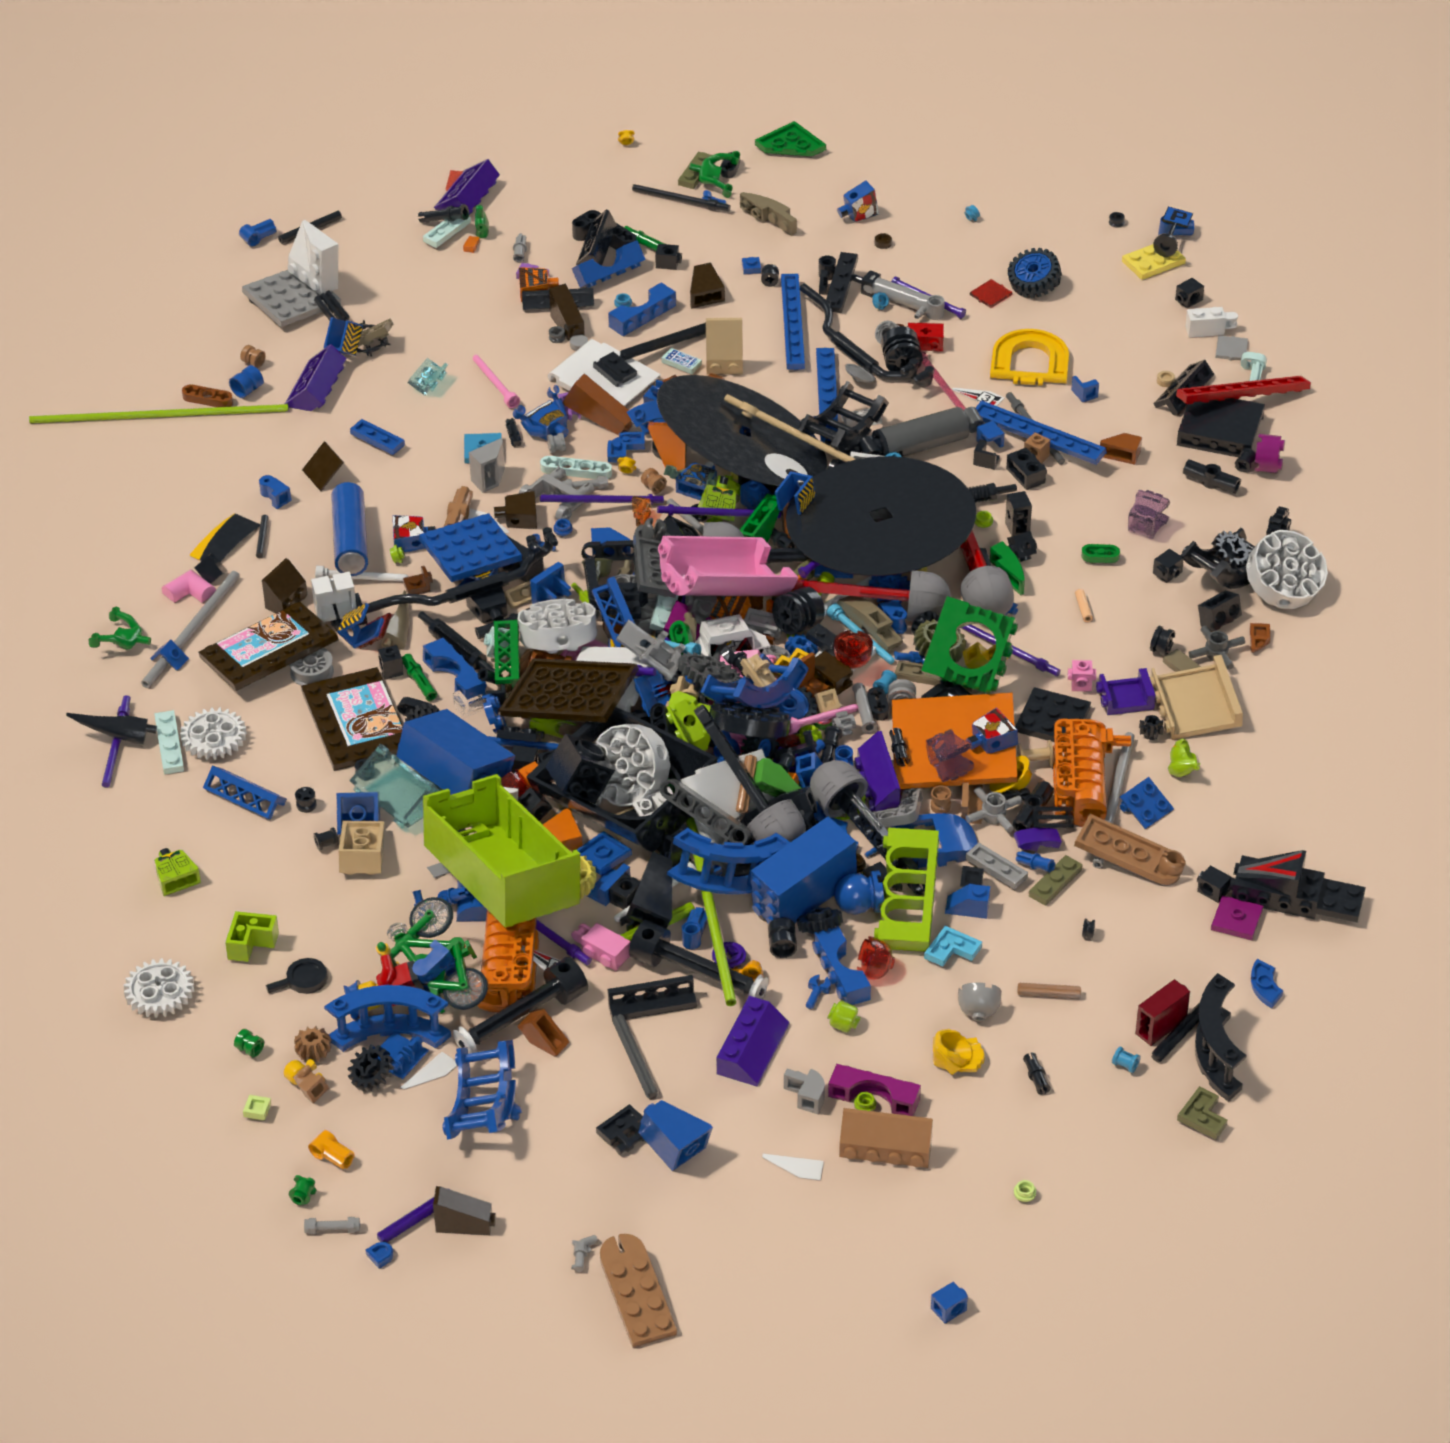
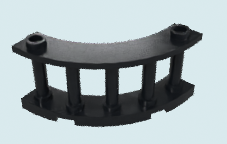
[799,381,889,451]
[1181,527,1255,589]
[1195,973,1247,1102]

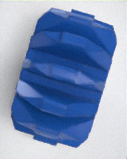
[785,633,818,656]

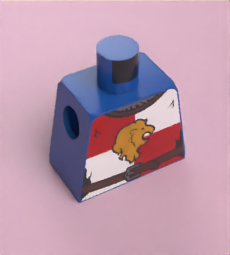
[837,180,879,222]
[392,515,436,552]
[966,708,1018,754]

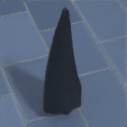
[66,713,157,745]

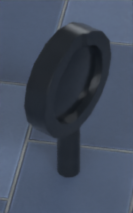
[265,958,328,994]

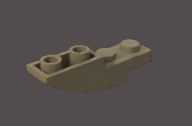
[740,192,797,236]
[837,596,903,651]

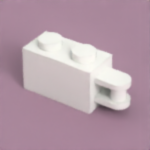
[1185,307,1238,338]

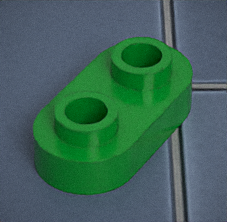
[1081,544,1120,563]
[669,620,694,655]

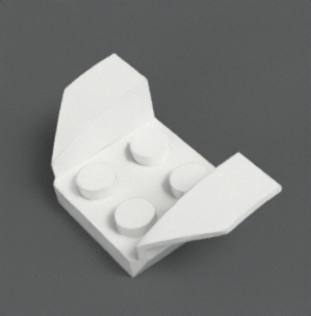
[695,614,771,656]

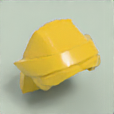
[933,1028,985,1075]

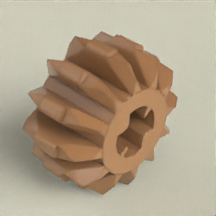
[294,1026,331,1062]

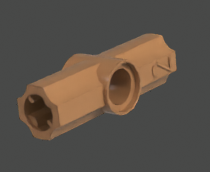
[444,486,473,527]

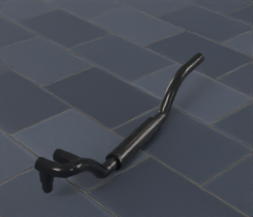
[800,283,934,387]
[357,527,558,614]

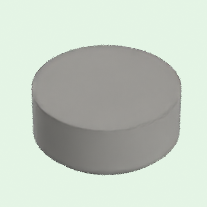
[570,335,588,351]

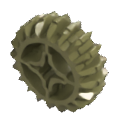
[913,619,967,662]

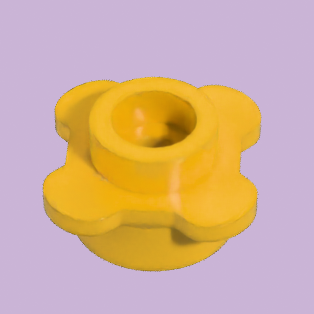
[618,130,635,145]
[617,457,637,474]

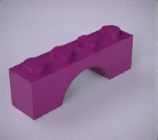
[828,1063,921,1116]

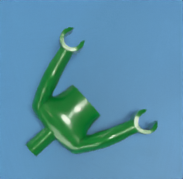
[689,151,740,198]
[88,606,151,650]

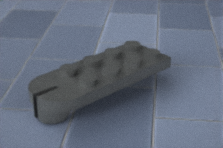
[633,518,676,598]

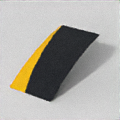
[189,513,260,562]

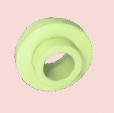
[1014,1180,1036,1202]

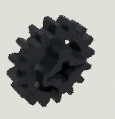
[1266,506,1292,535]
[1211,531,1252,568]
[797,907,843,935]
[347,1044,394,1092]

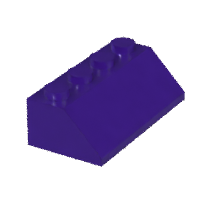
[434,159,500,215]
[285,344,347,411]
[854,731,900,812]
[716,996,790,1087]

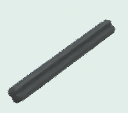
[613,1014,658,1099]

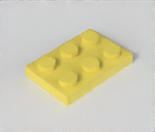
[1122,244,1186,280]

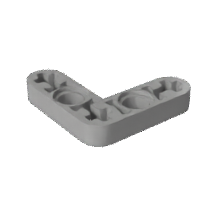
[859,788,923,830]

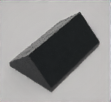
[576,209,617,265]

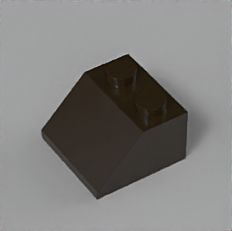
[262,558,308,614]

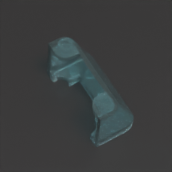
[349,744,441,828]

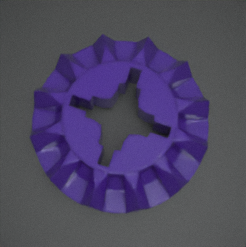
[712,942,746,969]

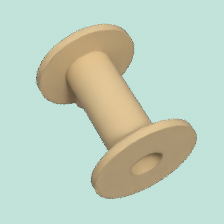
[1017,740,1054,767]

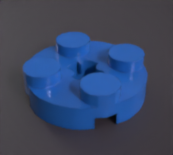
[482,693,507,734]

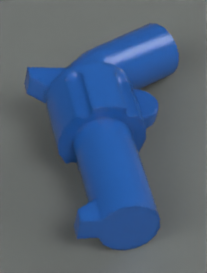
[894,651,925,664]

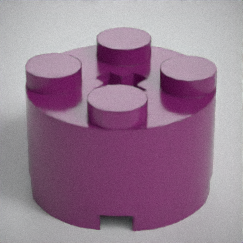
[1255,434,1285,473]

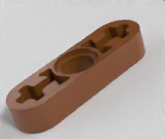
[182,384,233,407]

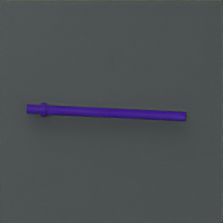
[540,494,664,505]
[657,504,781,518]

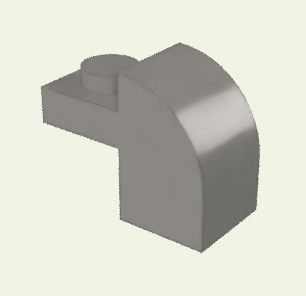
[784,1069,825,1114]

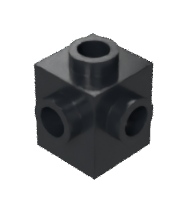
[1007,531,1037,562]

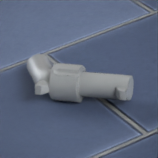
[571,1235,598,1272]

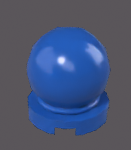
[834,871,884,915]

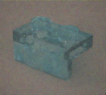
[407,358,448,395]

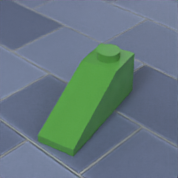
[754,758,801,797]

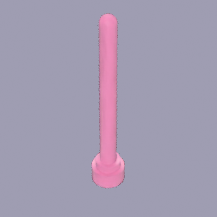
[473,355,520,408]
[789,704,858,735]

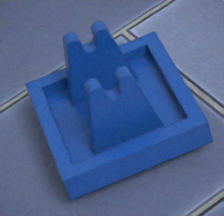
[530,561,572,604]

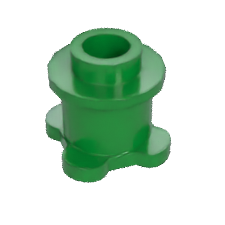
[289,1175,317,1205]

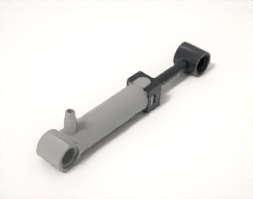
[818,255,945,320]

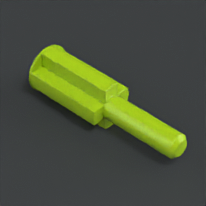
[571,583,589,603]

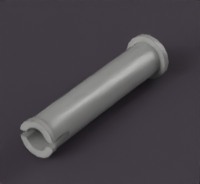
[852,683,878,734]

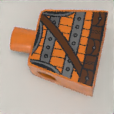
[519,267,559,302]
[710,596,752,620]

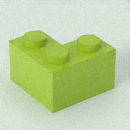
[225,911,279,962]

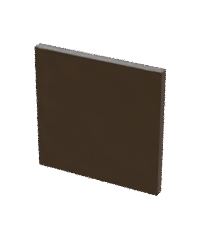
[302,441,344,491]

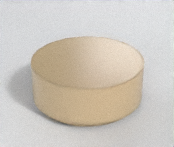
[1157,371,1175,387]

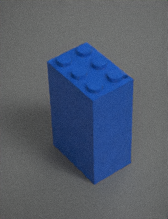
[396,709,515,795]
[751,816,857,924]

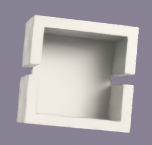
[311,572,357,622]

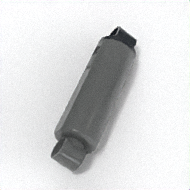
[858,407,984,457]

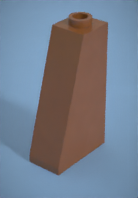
[563,373,634,435]

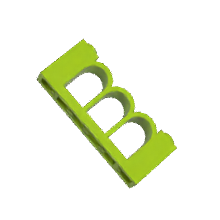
[874,828,939,952]

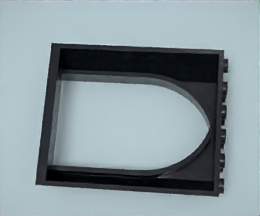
[526,707,718,852]

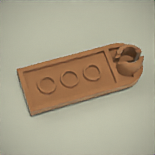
[1074,814,1186,885]
[600,1234,677,1348]

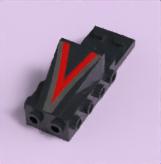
[1229,850,1366,923]

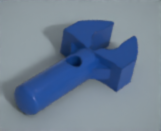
[806,974,831,1009]

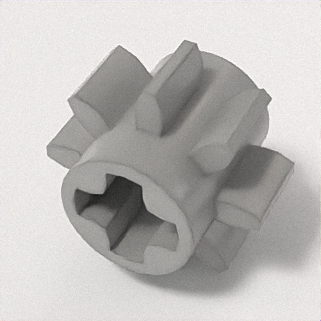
[832,711,856,736]

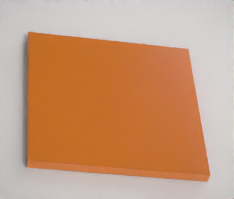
[892,692,1018,789]

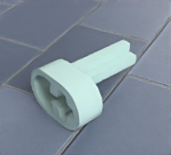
[1240,352,1267,381]

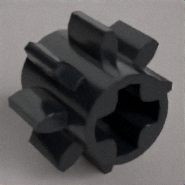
[1139,715,1164,740]

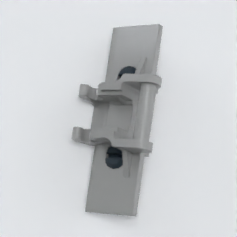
[616,620,700,691]

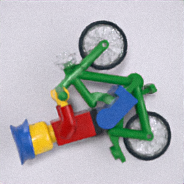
[343,897,488,1020]

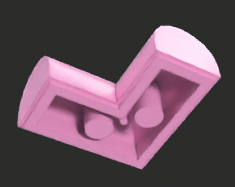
[162,569,216,603]

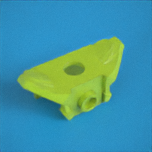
[666,691,710,751]

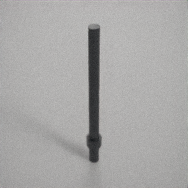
[632,184,731,212]

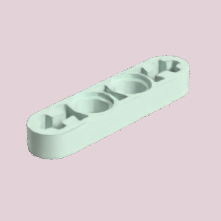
[540,456,612,479]

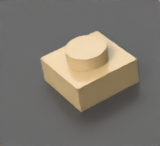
[814,688,841,713]

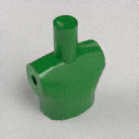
[475,205,489,238]

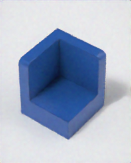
[1071,376,1099,403]
[976,421,1005,448]

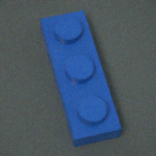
[350,419,405,455]

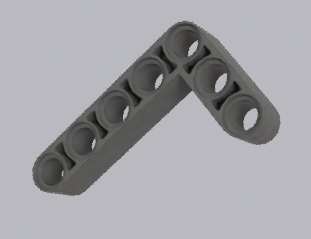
[660,779,752,877]

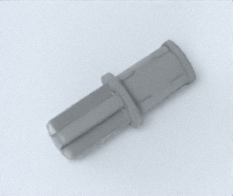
[513,233,527,263]

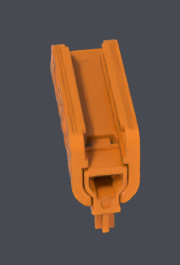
[1053,719,1131,827]
[449,910,539,1012]

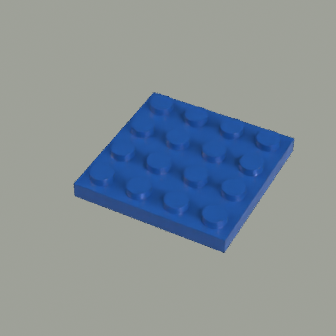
[419,513,522,582]

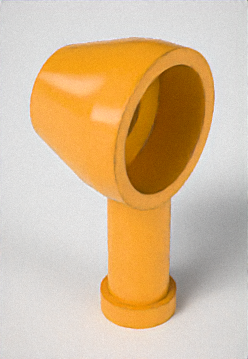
[731,960,763,981]

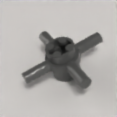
[1189,626,1245,670]

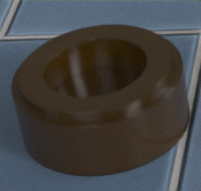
[874,233,892,249]

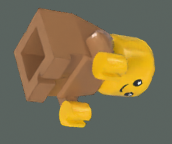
[283,1059,329,1104]

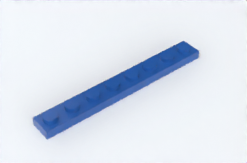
[781,273,805,370]
[816,347,838,443]
[976,400,1107,465]

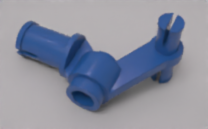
[412,886,473,920]

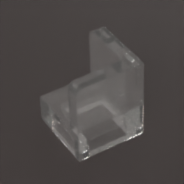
[453,690,484,719]

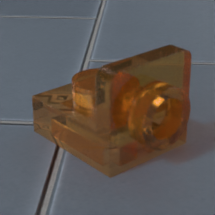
[632,496,651,527]

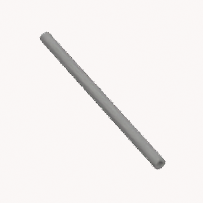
[141,571,240,688]
[1092,732,1135,869]

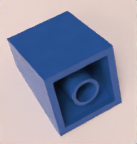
[638,1100,713,1171]

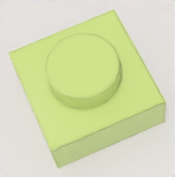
[243,1095,271,1120]

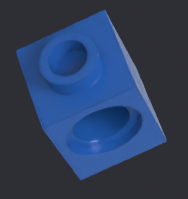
[931,1281,968,1324]

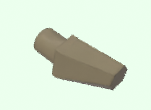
[617,560,634,575]
[684,612,697,643]

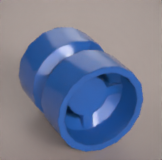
[229,365,264,398]

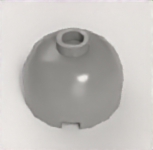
[958,982,1002,1021]

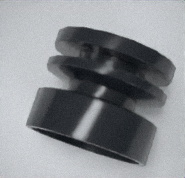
[881,326,923,371]
[772,586,825,635]

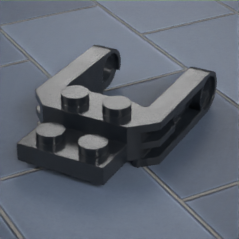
[584,555,648,622]

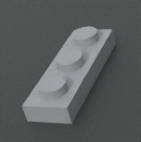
[966,843,1028,889]

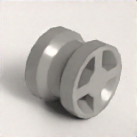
[547,433,566,453]

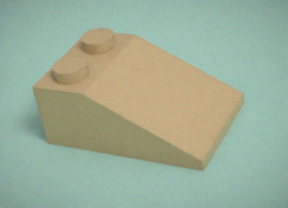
[706,318,743,375]
[339,821,384,875]

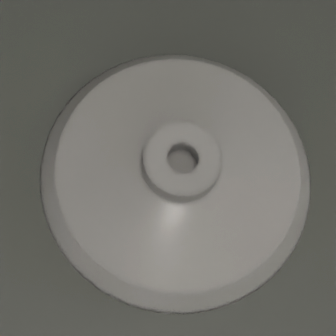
[845,364,875,383]

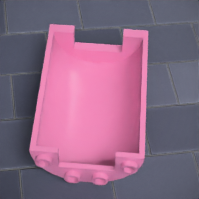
[658,536,799,596]

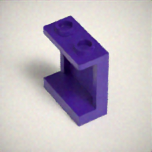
[1096,668,1156,715]

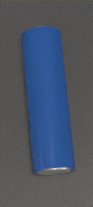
[331,482,368,576]

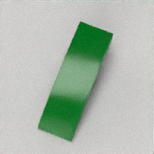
[990,541,1025,595]

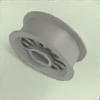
[289,648,334,686]

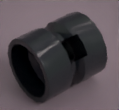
[768,917,797,958]

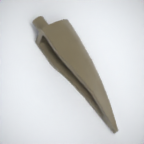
[380,590,409,649]

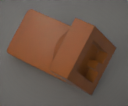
[799,652,829,700]

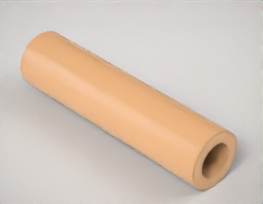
[1075,589,1093,622]

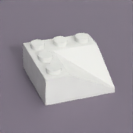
[288,220,339,295]

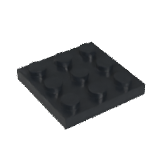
[1015,687,1091,742]

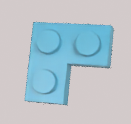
[924,926,982,967]

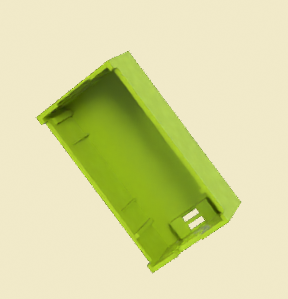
[423,774,580,927]

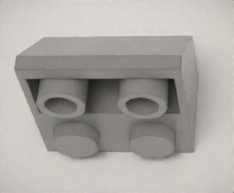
[469,438,505,493]

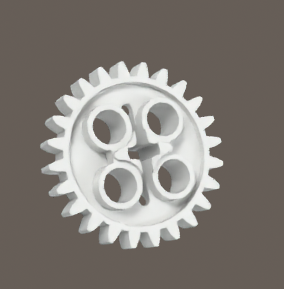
[180,707,247,760]
[123,958,194,1018]

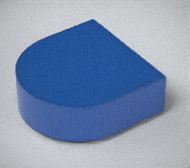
[365,1242,393,1269]

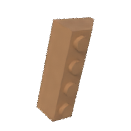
[839,1108,933,1168]

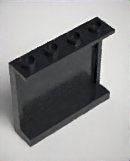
[1176,398,1265,458]

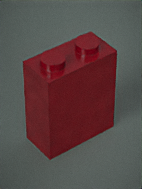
[1135,979,1190,1046]

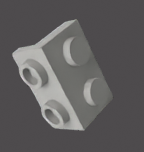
[743,608,782,640]

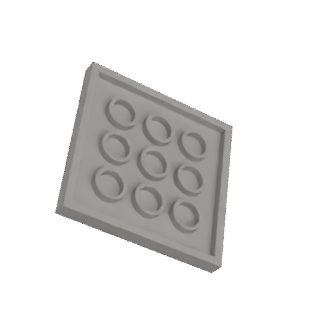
[242,270,341,327]

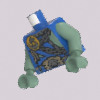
[664,462,718,500]

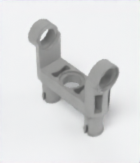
[519,466,595,520]

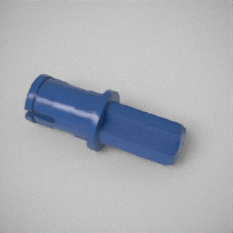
[1016,851,1056,873]

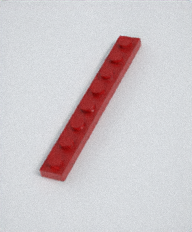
[1176,376,1311,404]

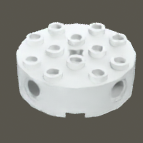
[1246,530,1328,609]
[517,599,598,654]
[596,724,670,807]

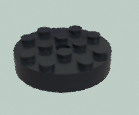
[710,699,791,738]

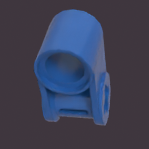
[877,600,907,634]

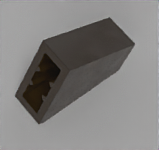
[690,262,725,309]
[549,283,585,341]
[433,1186,496,1235]

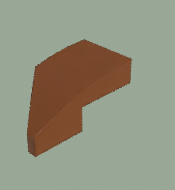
[1250,623,1270,653]

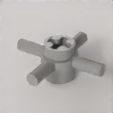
[966,787,1022,833]

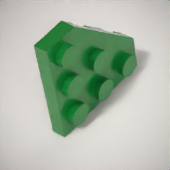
[755,121,826,156]

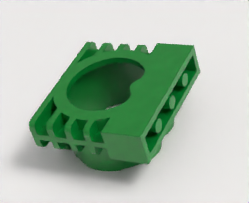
[921,596,1018,694]

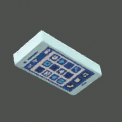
[661,348,702,374]

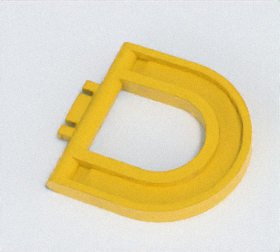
[990,329,1069,386]

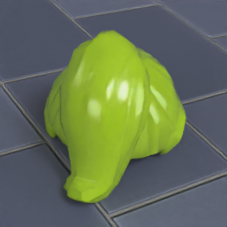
[1168,738,1200,777]

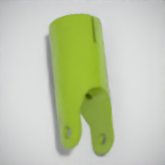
[529,718,577,738]

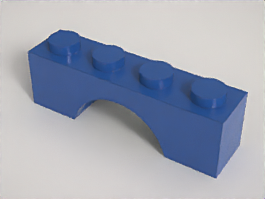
[571,240,646,288]
[608,282,676,336]
[423,638,487,705]
[796,752,826,823]
[812,926,871,1005]

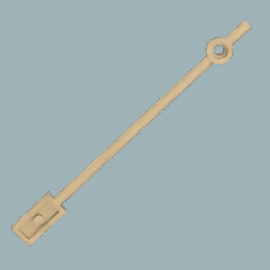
[724,394,856,462]

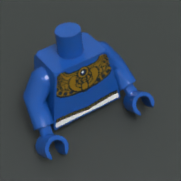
[513,385,569,441]

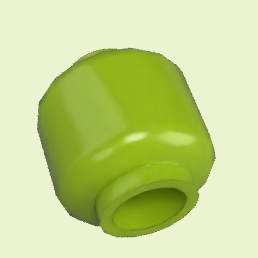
[827,1001,861,1033]

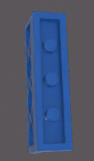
[592,576,635,647]
[203,765,287,819]

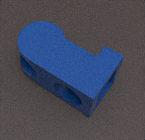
[259,475,292,509]

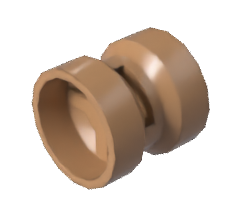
[240,345,266,368]
[641,468,667,494]
[930,785,952,813]

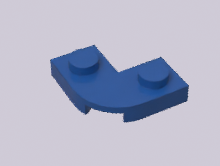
[607,432,645,463]

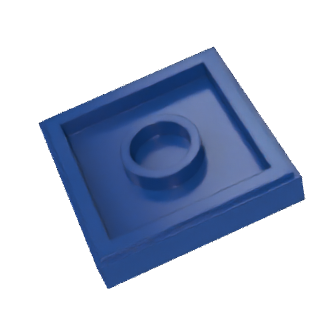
[577,831,632,876]

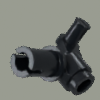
[775,730,818,773]

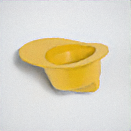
[990,756,1032,793]

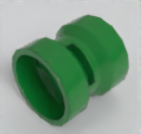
[234,1029,265,1058]

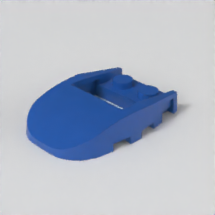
[890,813,978,868]

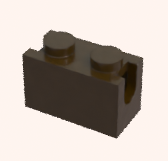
[814,651,853,695]

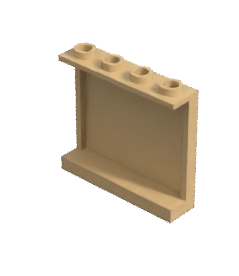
[1150,655,1243,740]

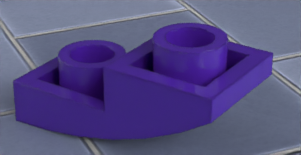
[1014,828,1062,851]

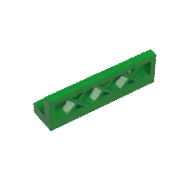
[494,620,520,689]

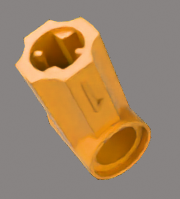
[308,1130,355,1169]

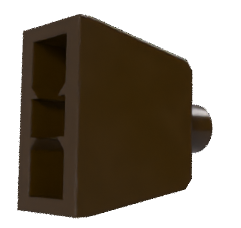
[494,491,537,529]

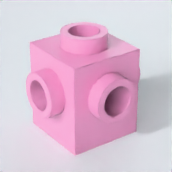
[1068,660,1096,691]

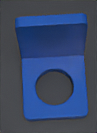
[150,639,189,670]

